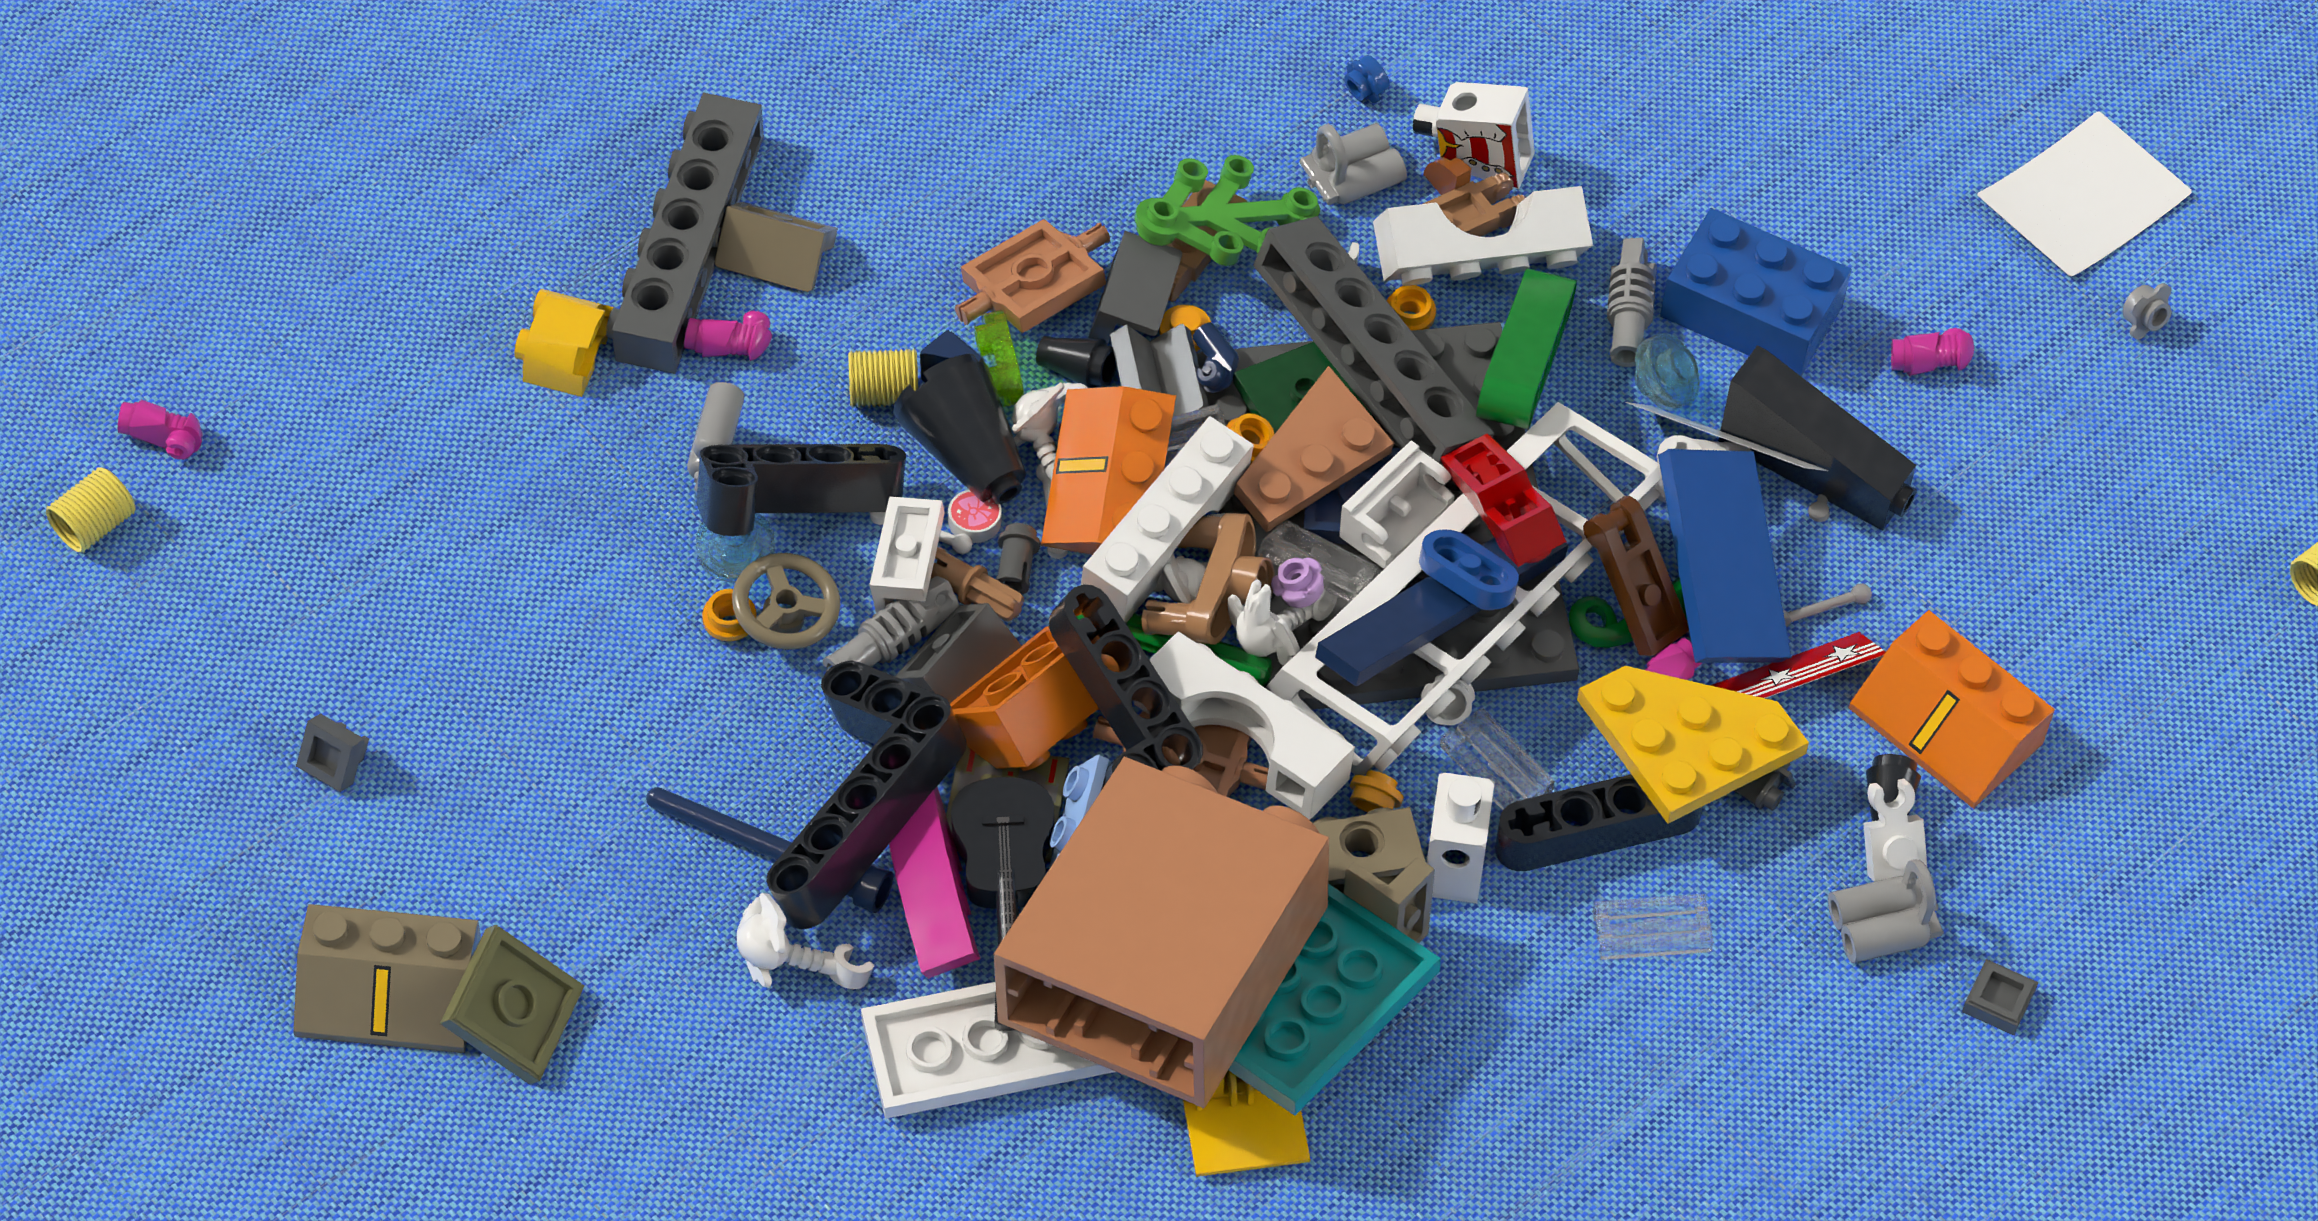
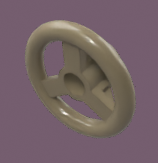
[732,553,840,650]

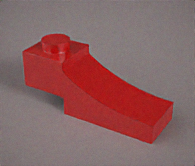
[1440,433,1566,567]

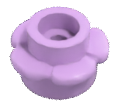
[1271,557,1324,608]

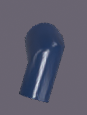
[1193,322,1239,393]

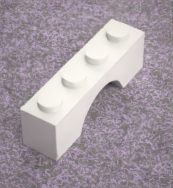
[1373,186,1593,286]
[1081,416,1254,623]
[1134,631,1355,820]

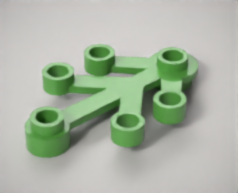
[1134,155,1320,266]

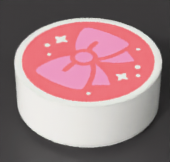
[948,490,1002,543]

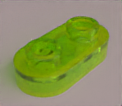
[974,310,1024,407]

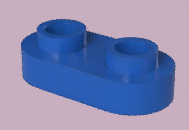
[1419,529,1519,610]

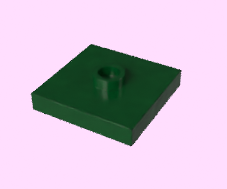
[1233,342,1376,434]

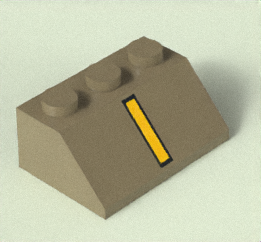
[293,904,481,1053]

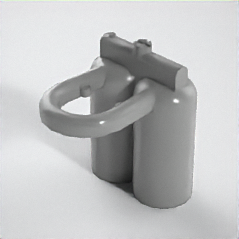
[1299,123,1407,205]
[687,382,744,492]
[1828,859,1944,963]

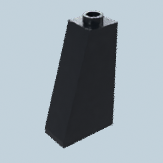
[1718,345,1917,531]

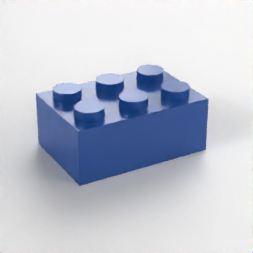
[1660,208,1852,376]

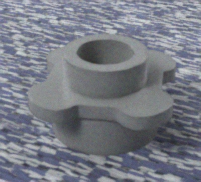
[2123,283,2172,340]

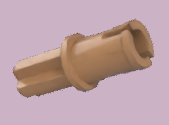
[931,547,1025,622]

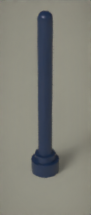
[646,787,894,913]

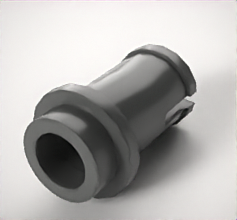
[996,523,1041,594]

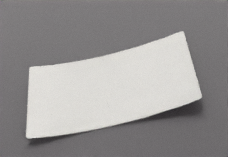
[1977,112,2192,276]

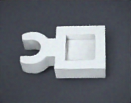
[1863,779,1927,882]

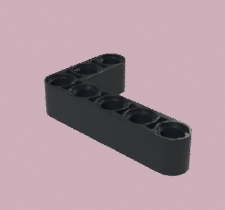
[766,661,967,929]

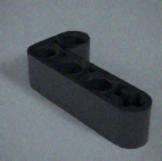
[697,444,906,536]
[1049,584,1203,790]
[1495,774,1703,872]

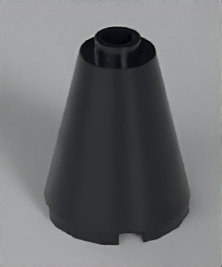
[893,354,1026,505]

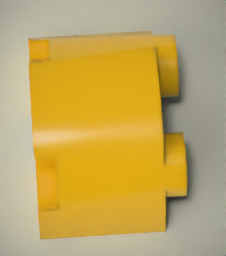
[514,289,614,397]

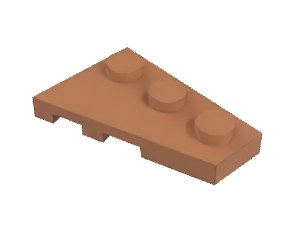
[1234,366,1394,532]

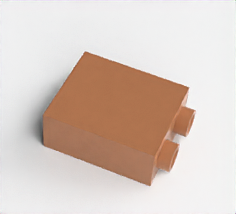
[994,756,1329,1108]

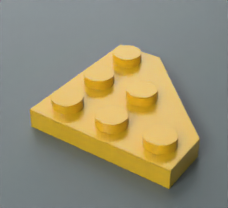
[1577,666,1809,824]

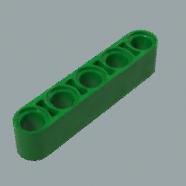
[1476,268,1577,430]

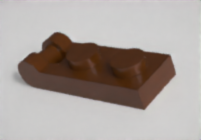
[1583,495,1689,656]

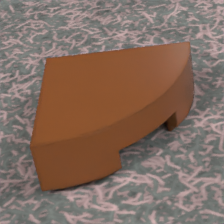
[1423,157,1472,195]

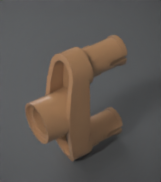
[1142,513,1274,644]

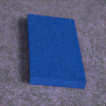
[1658,449,1792,663]

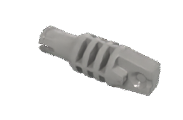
[1607,237,1657,367]
[823,576,959,671]

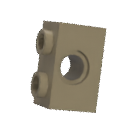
[1313,807,1426,894]

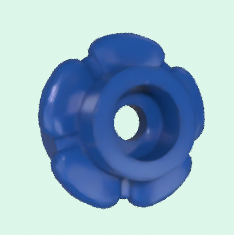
[1344,55,1390,103]

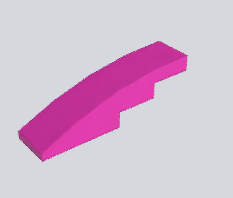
[889,786,980,979]

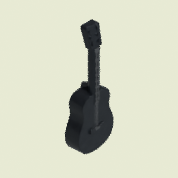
[951,777,1054,1031]

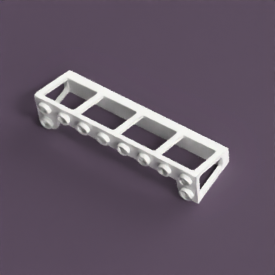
[1266,402,1662,775]

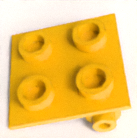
[1182,1070,1311,1177]

